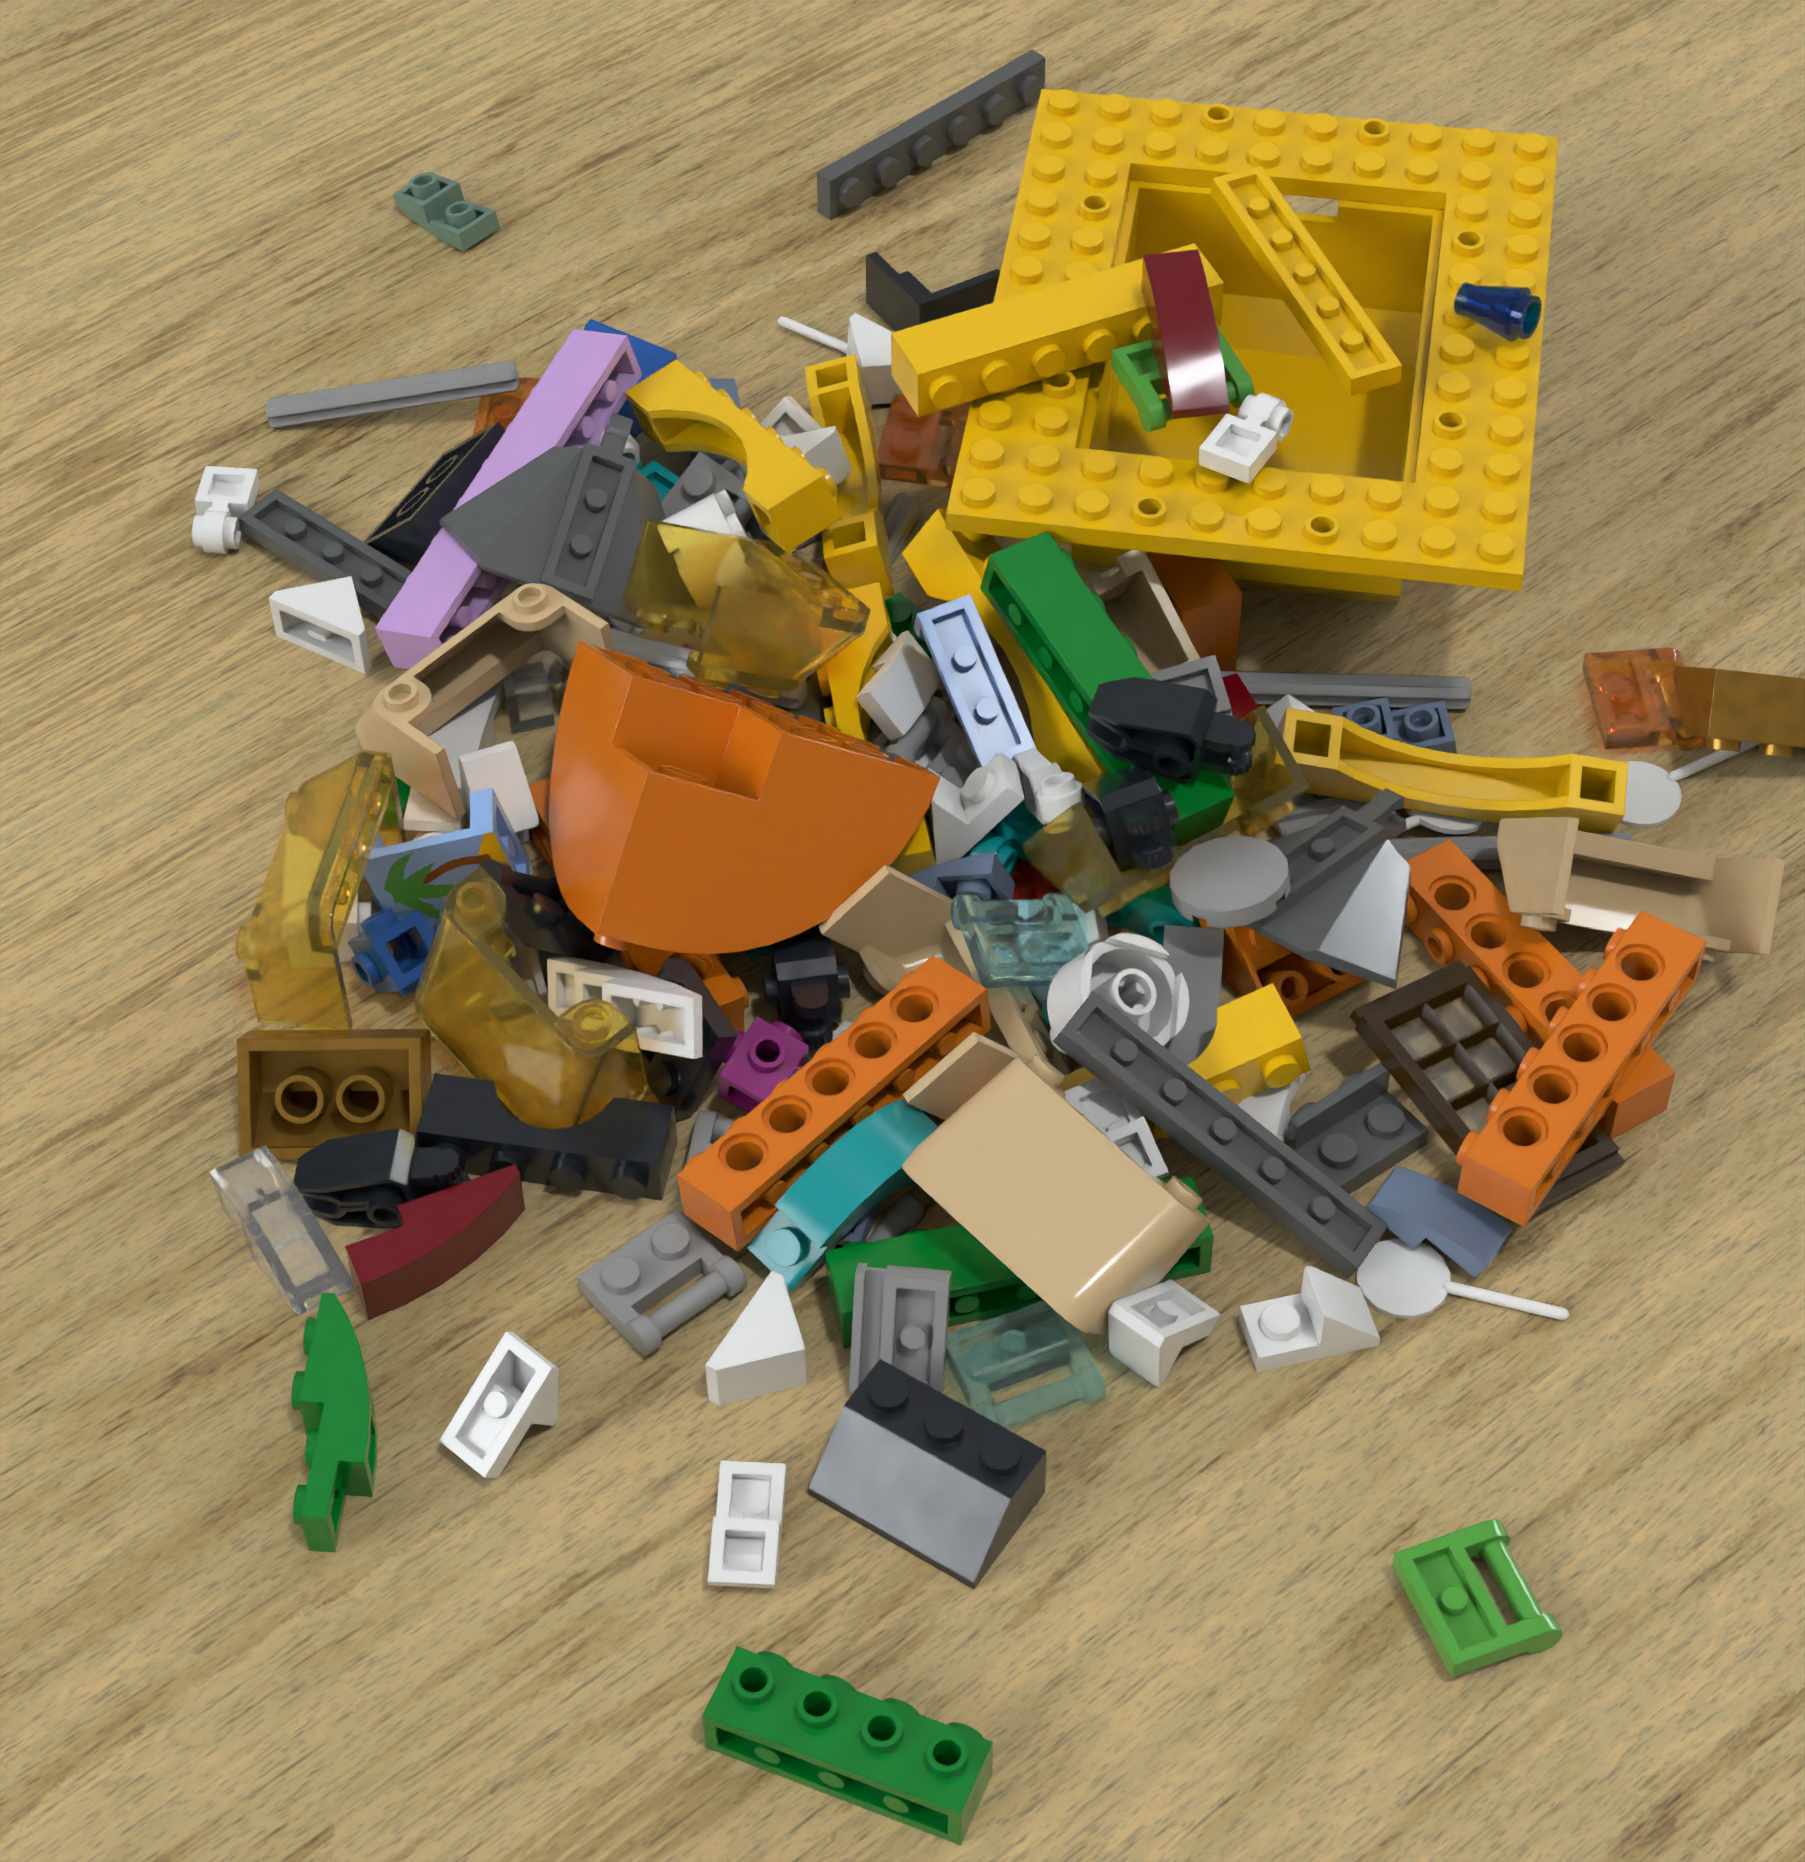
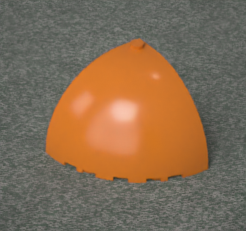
[549,641,941,954]

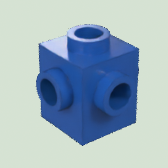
[348,907,448,996]

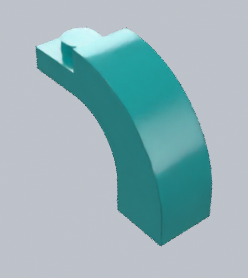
[747,1099,938,1291]

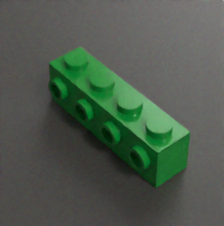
[702,1646,993,1845]

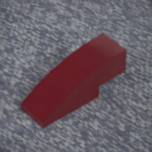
[1141,249,1229,419]
[345,1164,525,1320]

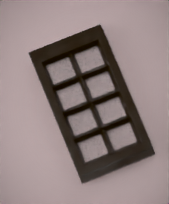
[1349,960,1625,1223]

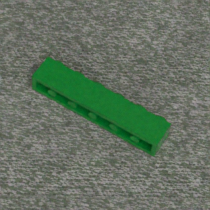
[980,531,1235,846]
[825,1176,1214,1348]

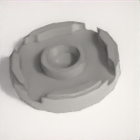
[1170,835,1291,928]

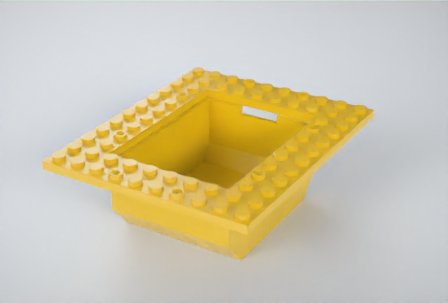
[946,89,1559,604]

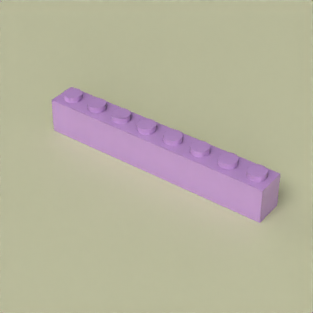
[375,329,642,670]

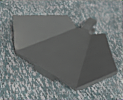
[439,413,695,628]
[1246,788,1411,989]

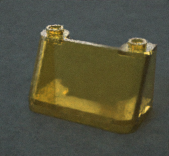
[414,866,649,1129]

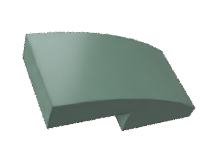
[392,172,500,251]

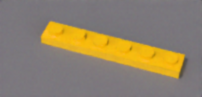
[1211,165,1402,396]

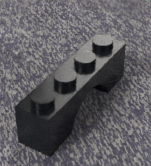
[416,1073,678,1201]

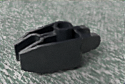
[1087,677,1256,784]
[1082,765,1180,873]
[762,924,850,1050]
[292,1128,471,1229]

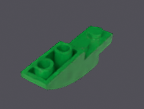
[291,1292,377,1553]

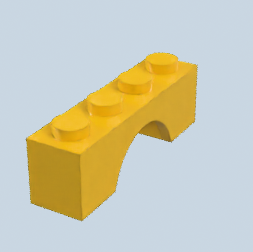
[1059,983,1311,1140]

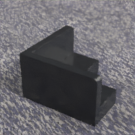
[866,252,1000,332]

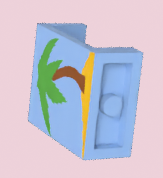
[350,787,530,926]

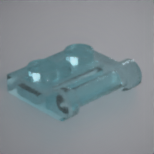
[950,893,1089,988]
[946,1300,1106,1428]

